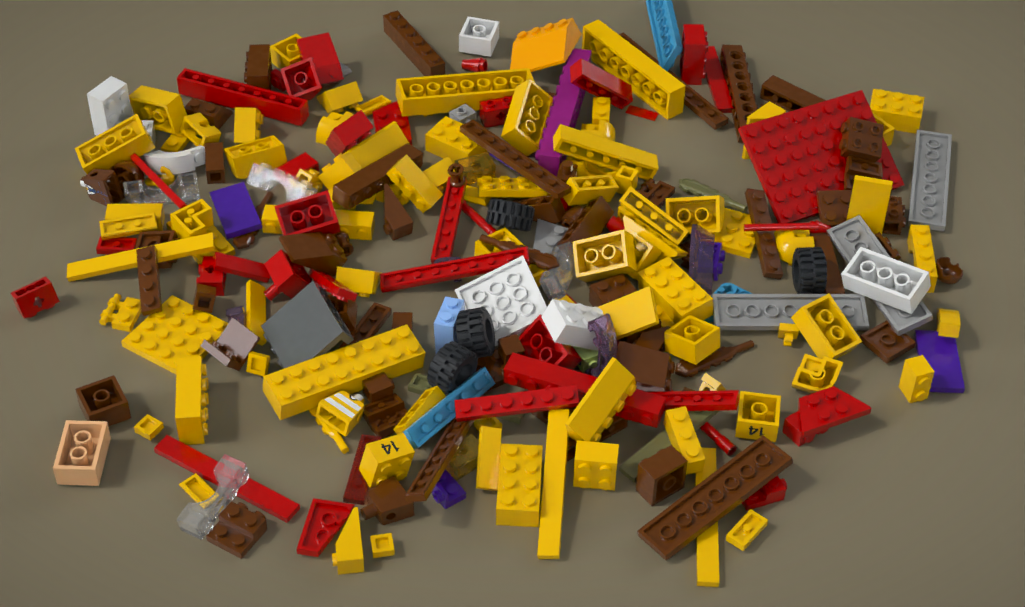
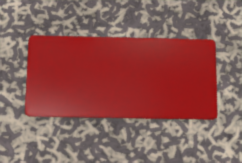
[625,105,659,121]

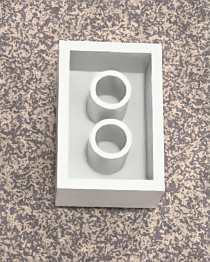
[87,76,132,136]
[542,299,614,352]

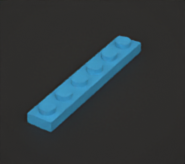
[403,367,496,449]

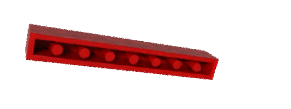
[177,68,309,126]
[504,352,666,428]

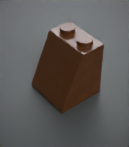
[616,341,675,392]

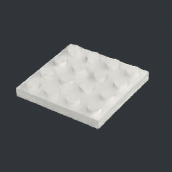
[455,256,547,346]

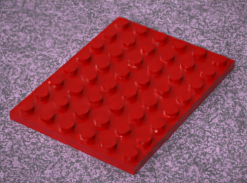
[738,90,905,223]

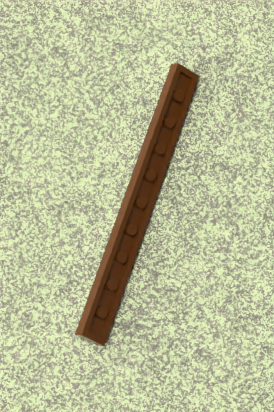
[619,32,729,130]

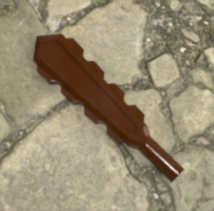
[233,191,274,250]
[479,234,559,270]
[675,340,754,378]

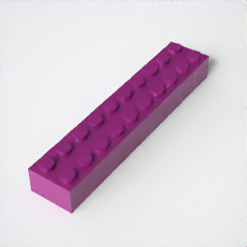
[535,48,592,177]

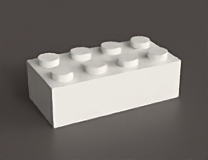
[841,247,931,314]

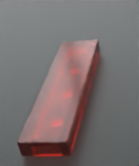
[343,434,382,505]

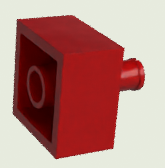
[264,249,312,301]

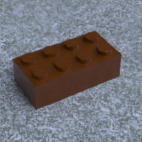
[589,273,662,344]

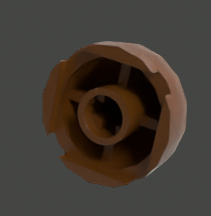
[109,161,144,198]

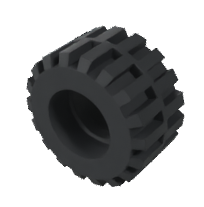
[486,199,535,232]
[792,247,827,294]
[456,307,495,358]
[427,341,478,395]

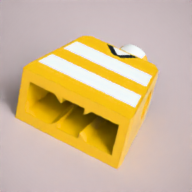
[315,391,365,437]

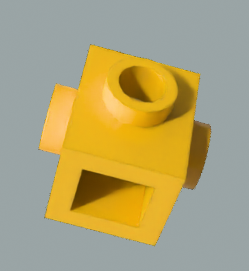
[293,168,323,196]

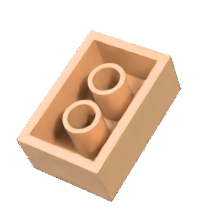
[53,420,111,486]

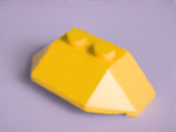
[623,215,688,263]

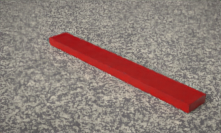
[380,246,530,293]
[154,435,300,523]

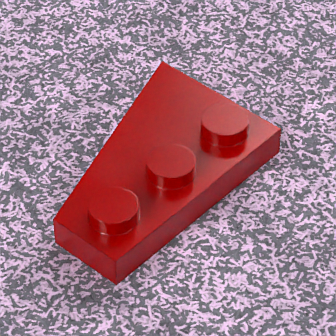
[297,498,355,557]

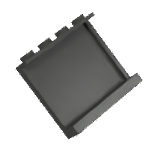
[261,281,354,368]

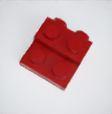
[742,475,787,511]

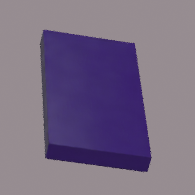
[209,182,262,239]
[914,330,965,393]

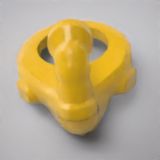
[145,166,175,187]

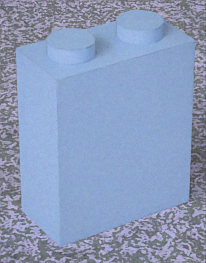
[434,296,465,354]

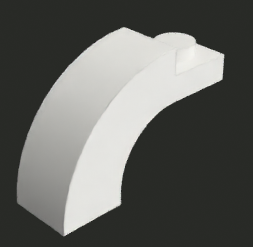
[144,145,206,175]

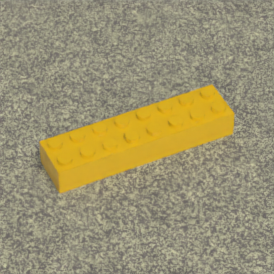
[582,19,686,120]
[395,68,535,116]
[263,324,426,421]

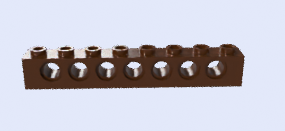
[719,44,758,143]

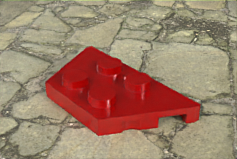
[372,101,412,145]
[798,386,872,437]

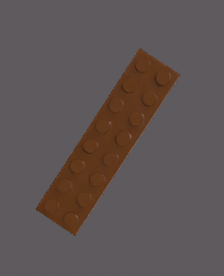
[637,436,793,561]

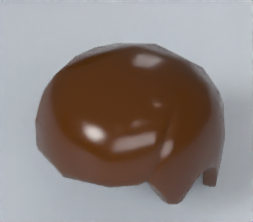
[936,257,963,284]

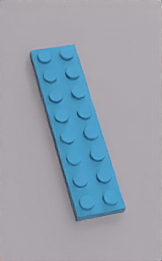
[646,0,683,72]

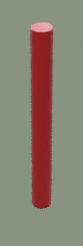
[744,222,819,232]

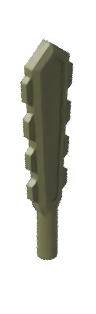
[679,178,748,213]

